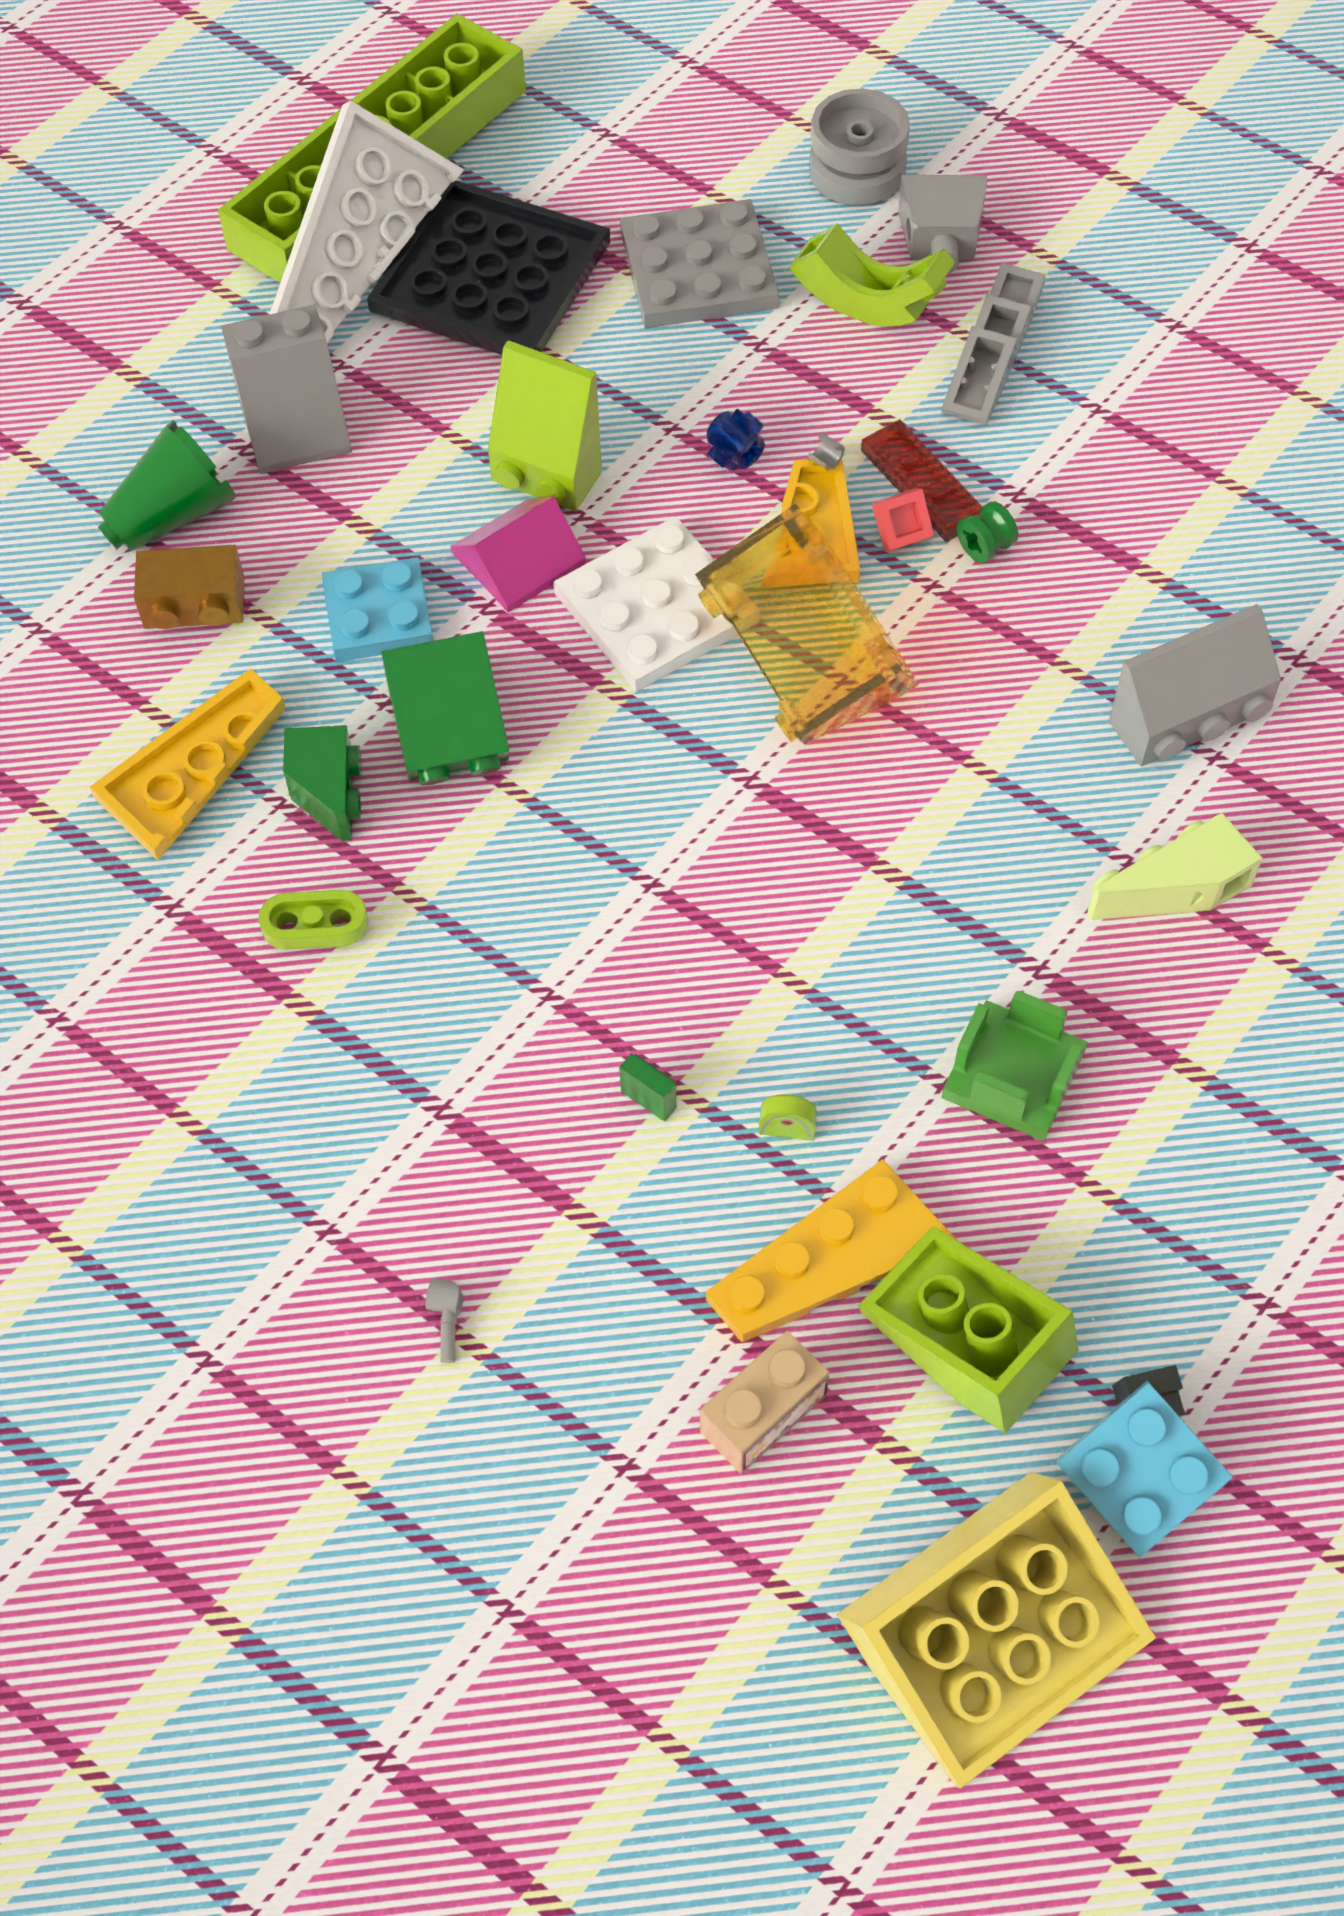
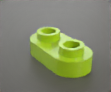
[258,890,368,950]

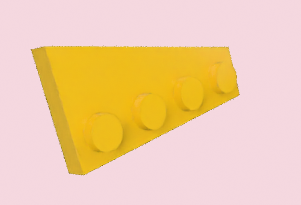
[90,668,286,860]
[706,1159,958,1343]

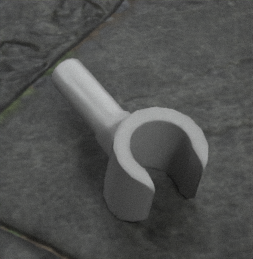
[807,432,845,471]
[425,1278,464,1363]

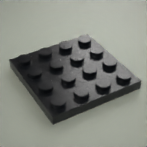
[367,180,610,355]

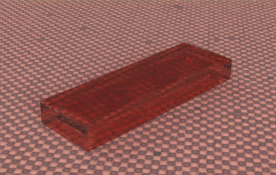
[861,419,983,542]

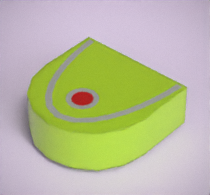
[759,1094,817,1141]

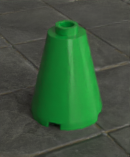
[98,420,236,551]

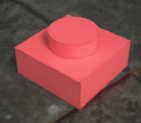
[871,488,934,551]

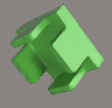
[941,991,1088,1142]

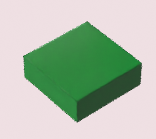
[619,1053,676,1122]

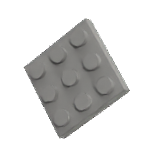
[620,199,779,329]

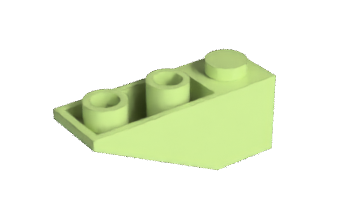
[1087,813,1262,920]

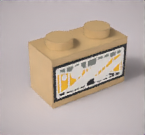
[700,1330,829,1474]

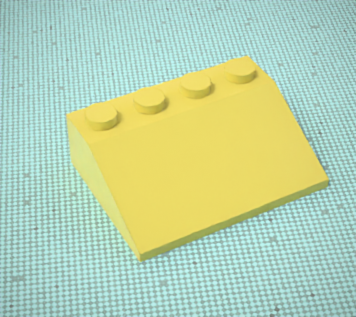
[837,1472,1156,1789]

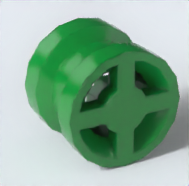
[956,501,1019,563]

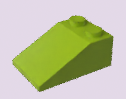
[488,340,602,512]
[858,1226,1079,1434]

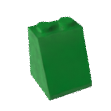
[381,631,509,785]

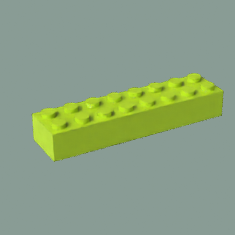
[218,13,526,283]

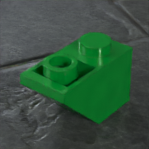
[283,725,362,841]

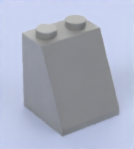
[221,304,352,474]

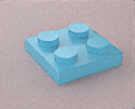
[322,557,433,662]
[1056,1381,1233,1558]

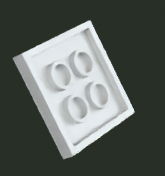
[554,516,759,692]

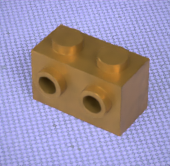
[134,545,244,629]

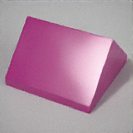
[450,496,586,612]

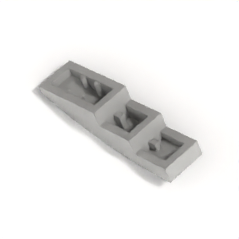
[941,263,1046,425]

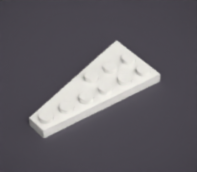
[269,101,464,343]

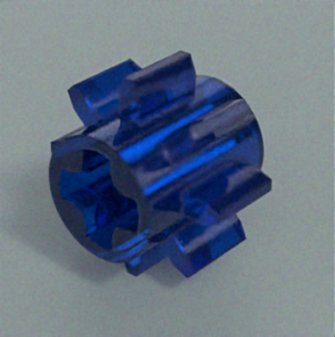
[706,409,765,471]

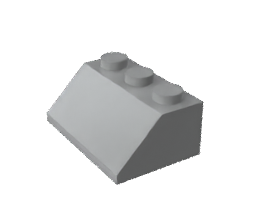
[1109,604,1281,767]

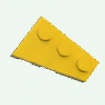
[762,459,860,590]

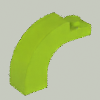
[788,223,955,327]

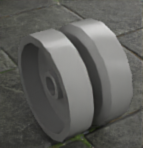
[809,88,910,206]

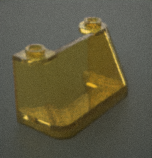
[695,504,919,744]

